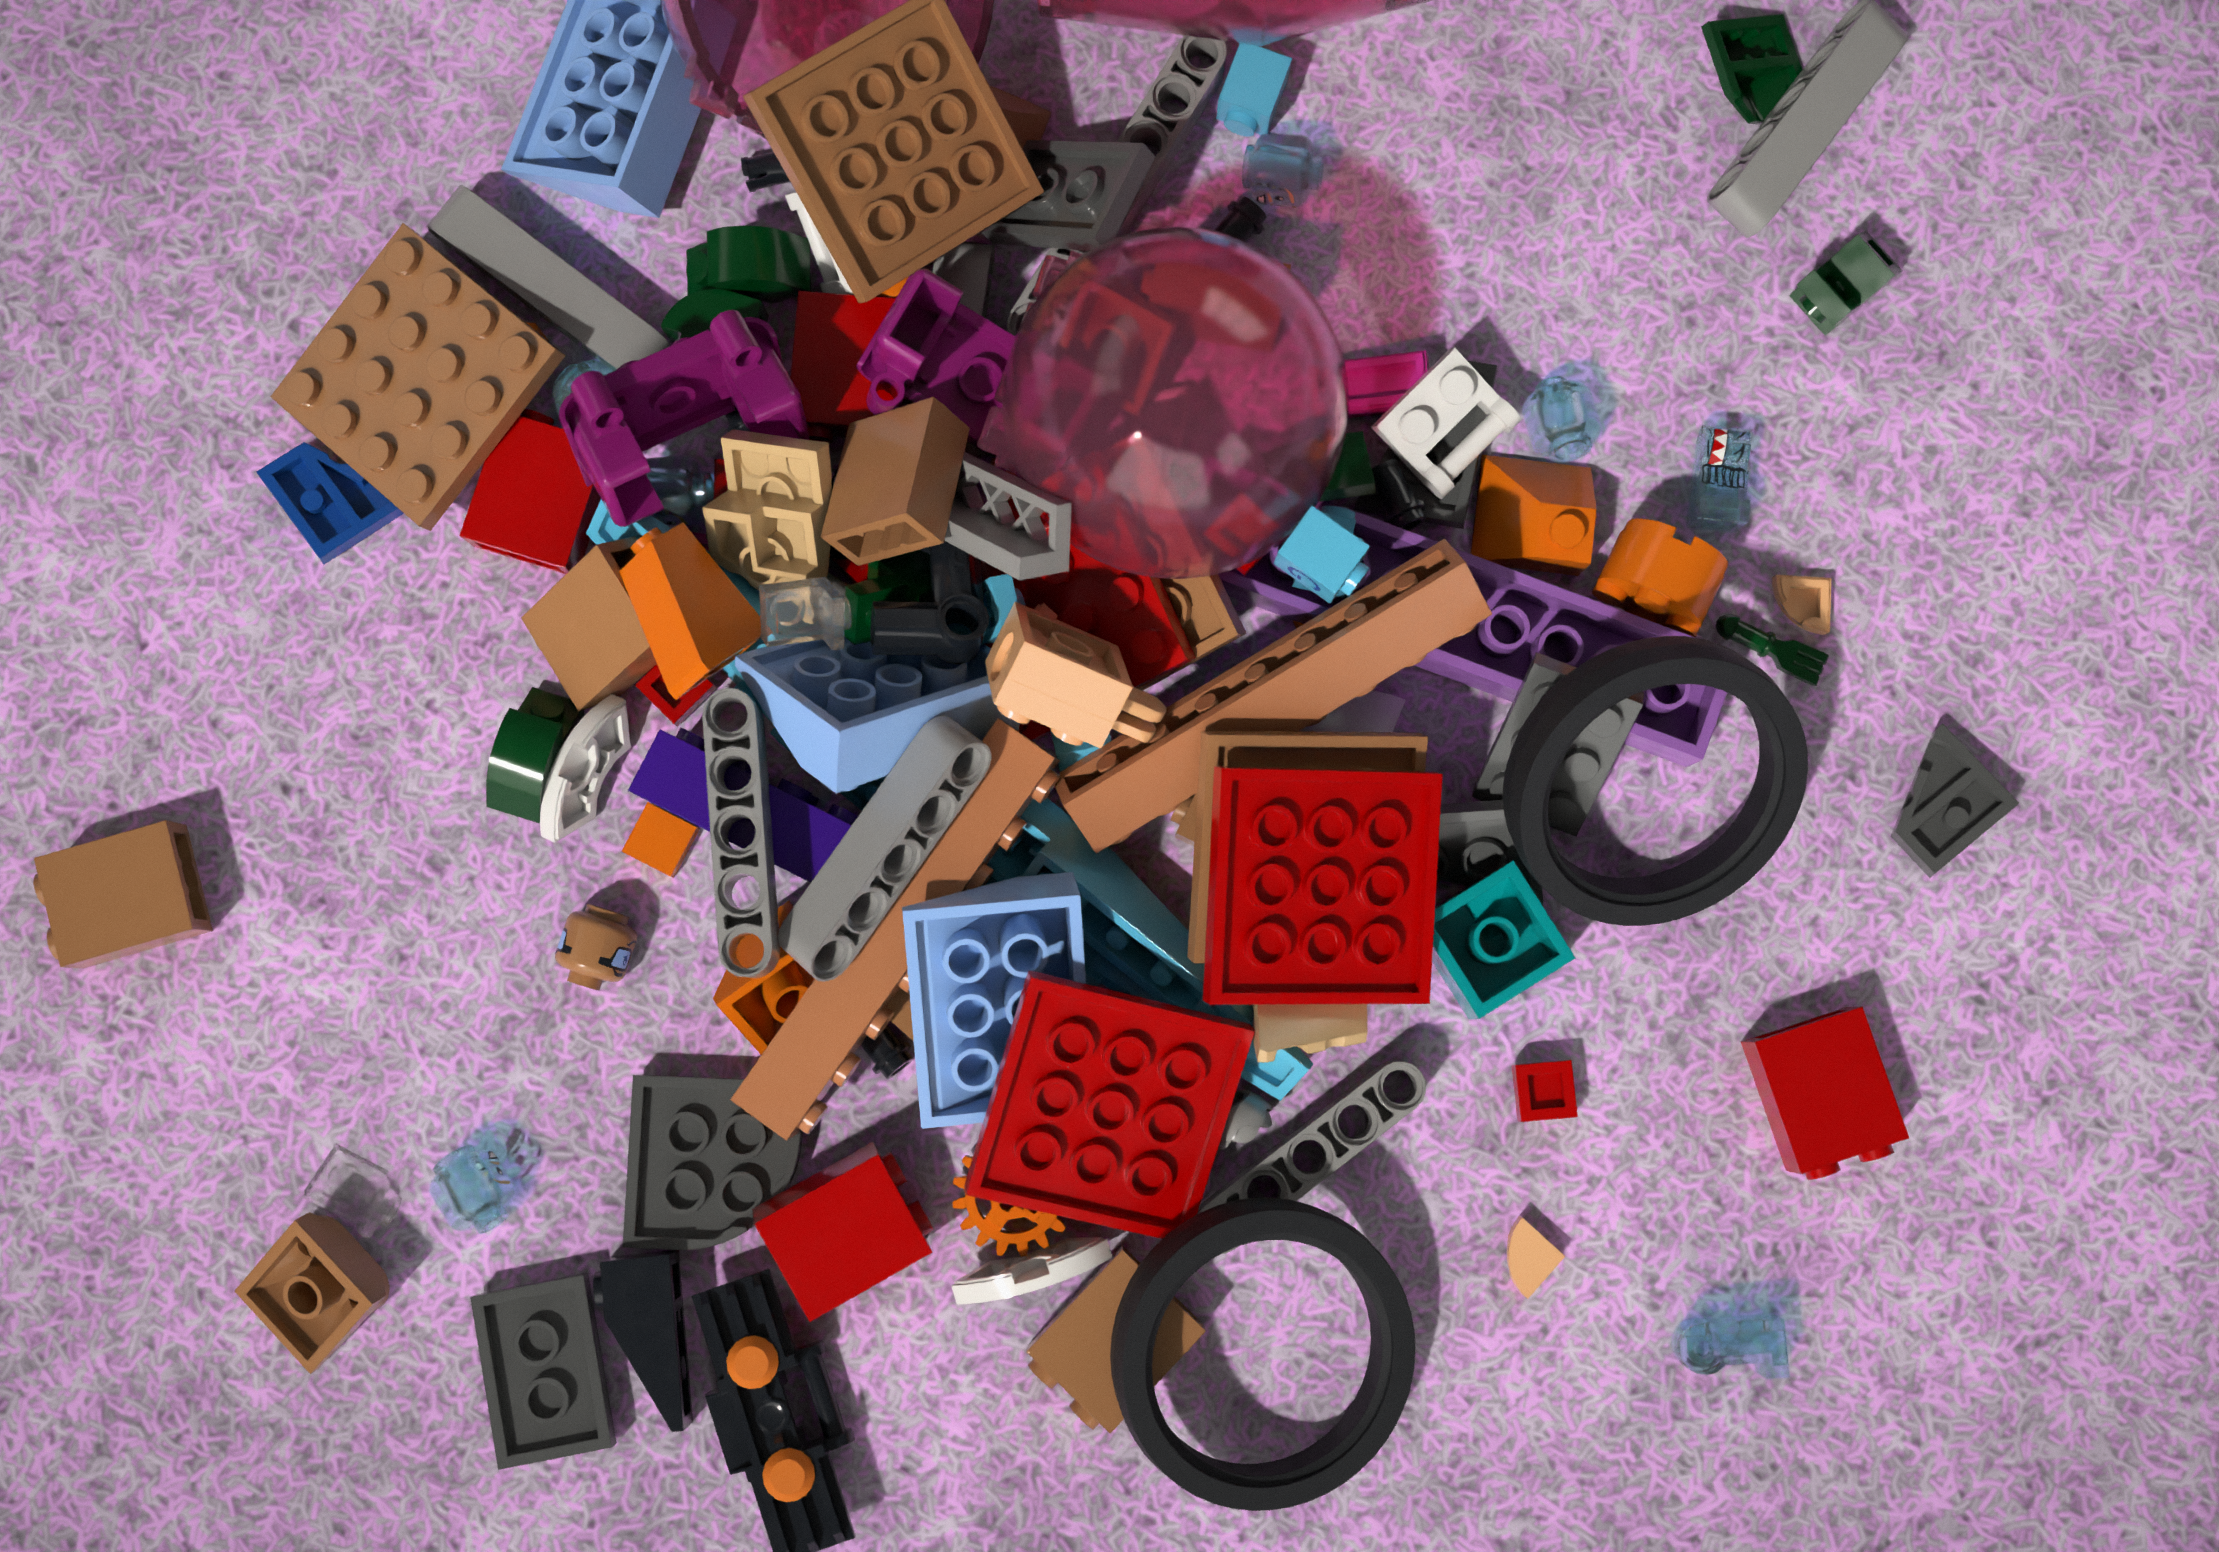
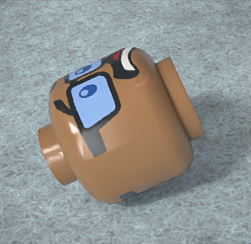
[555,904,637,990]

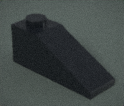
[593,1250,693,1432]

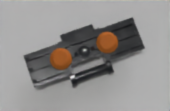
[692,1268,856,1552]

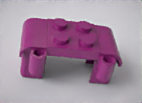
[856,269,1106,482]
[559,310,809,527]

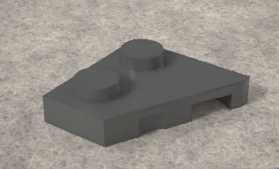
[1890,724,2019,878]

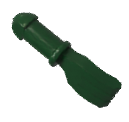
[1715,614,1829,686]

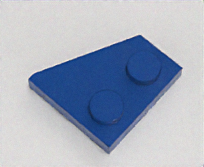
[256,442,404,565]

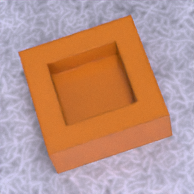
[621,802,700,878]

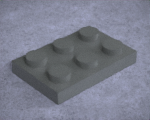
[981,140,1156,252]
[1472,652,1644,836]
[470,1273,617,1470]

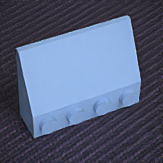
[501,0,735,218]
[735,624,1020,793]
[902,872,1086,1129]

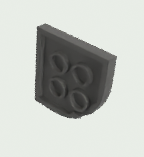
[622,1075,803,1250]

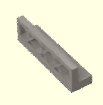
[944,452,1072,580]

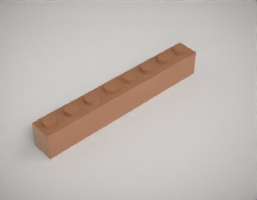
[1055,539,1492,854]
[730,718,1060,1141]

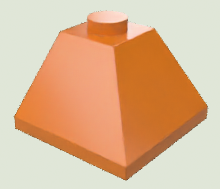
[1470,454,1597,576]
[713,900,815,1055]

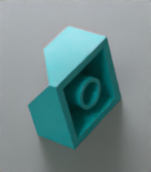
[1432,861,1576,1019]

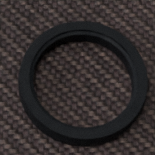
[1503,636,1808,926]
[1110,1198,1416,1511]

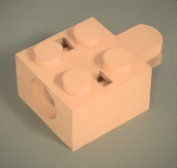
[985,602,1167,748]

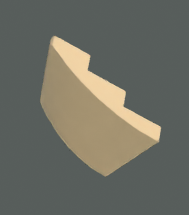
[703,429,832,623]
[1252,1004,1368,1063]

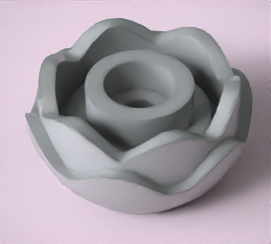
[1218,1090,1273,1150]

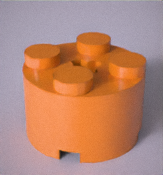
[1592,518,1728,638]

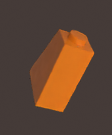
[619,522,770,700]

